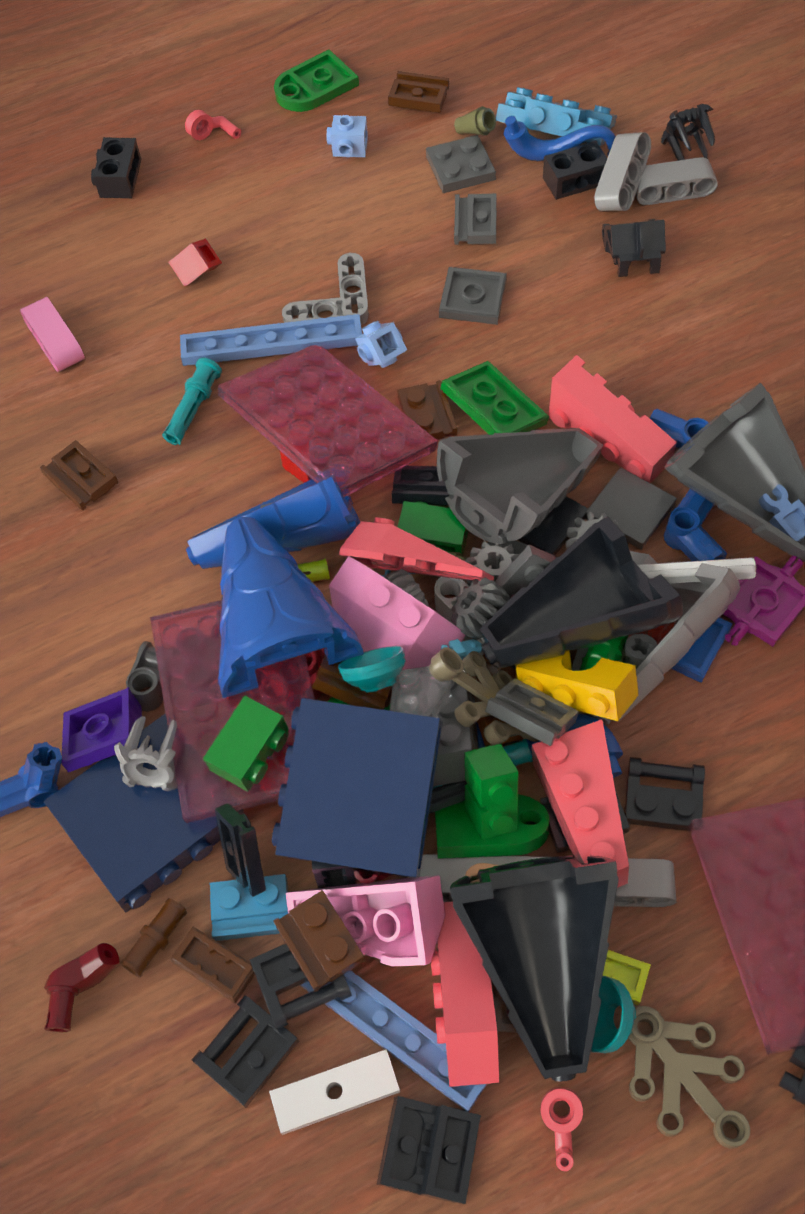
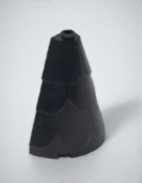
[480,516,683,668]
[450,855,619,1082]

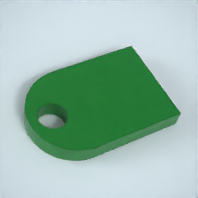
[274,49,359,112]
[435,794,549,859]

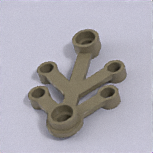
[429,647,539,745]
[628,1006,750,1149]

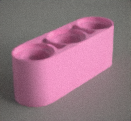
[20,297,85,372]

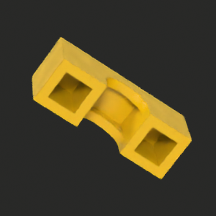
[516,651,639,721]

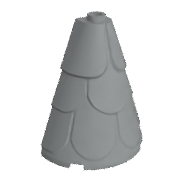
[590,551,740,724]

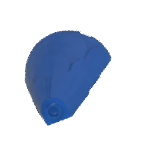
[186,467,360,569]
[218,517,364,698]

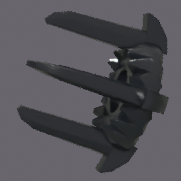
[661,104,715,161]

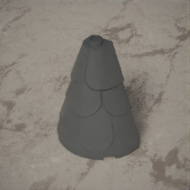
[664,382,805,562]
[437,428,603,544]

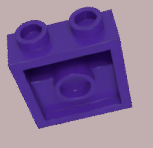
[61,687,142,773]

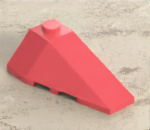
[339,517,494,581]

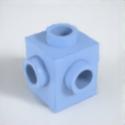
[327,115,368,157]
[355,321,407,368]

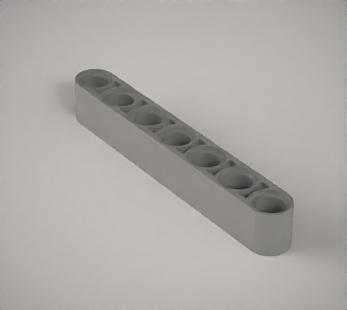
[409,854,677,907]

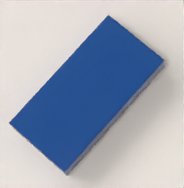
[671,617,732,683]

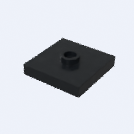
[518,496,588,555]

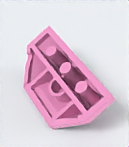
[329,556,466,673]

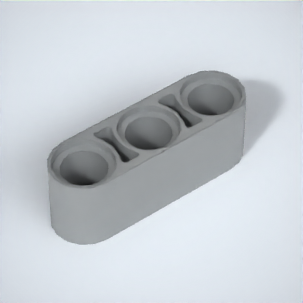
[595,132,651,211]
[635,157,718,205]

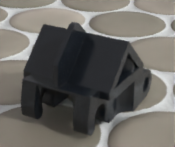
[602,219,666,277]

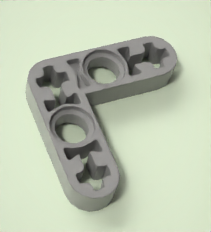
[282,253,369,325]

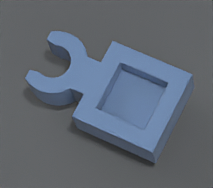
[759,484,805,542]

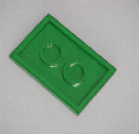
[440,361,550,435]

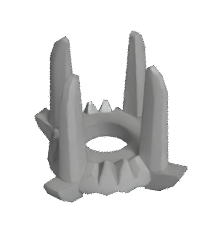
[114,716,183,791]

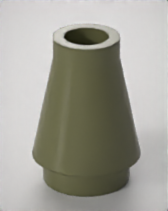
[454,106,496,135]

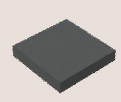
[439,267,507,325]
[585,467,677,550]

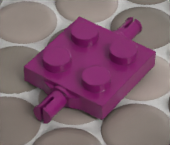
[723,556,805,647]

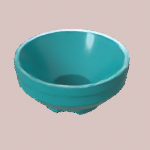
[338,646,406,692]
[591,975,636,1053]

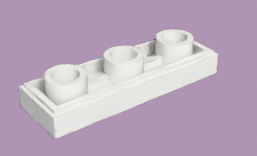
[269,1049,400,1135]

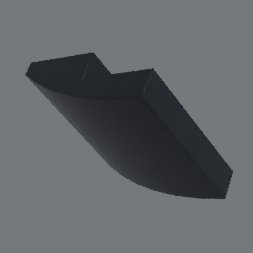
[376,1096,481,1204]

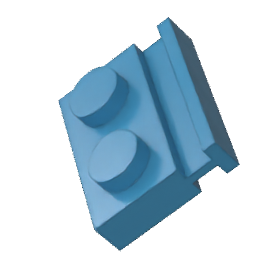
[210,874,288,941]

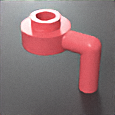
[185,110,241,140]
[541,1087,583,1171]

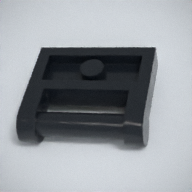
[625,757,705,833]
[250,944,352,1030]
[192,995,299,1108]

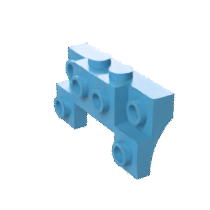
[496,87,617,146]

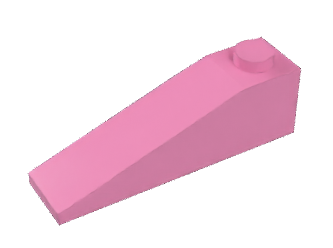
[286,875,445,966]

